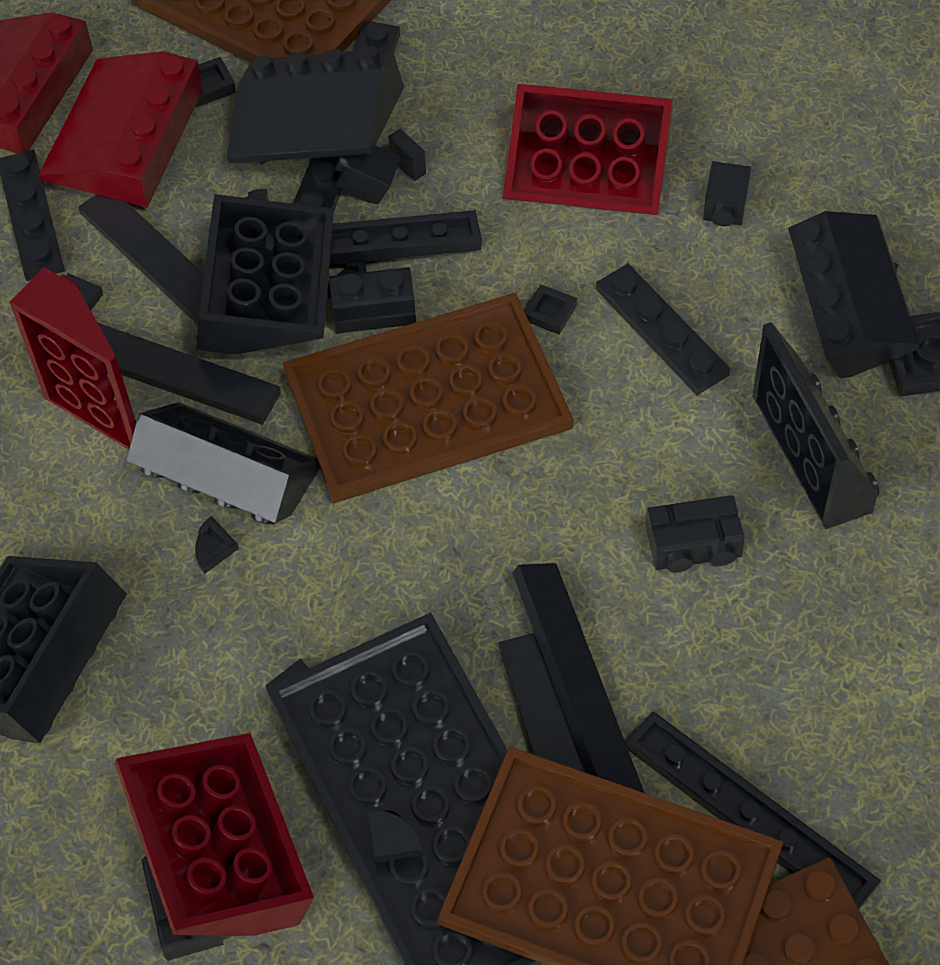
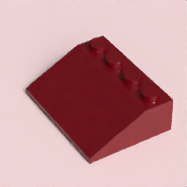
[0,12,93,153]
[38,51,203,208]
[503,84,673,215]
[9,267,136,450]
[114,733,314,936]

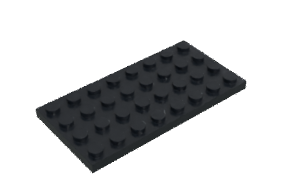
[266,612,542,965]

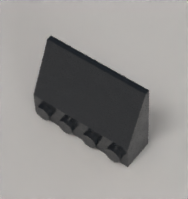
[227,46,404,164]
[196,194,334,354]
[752,322,879,529]
[0,556,127,743]

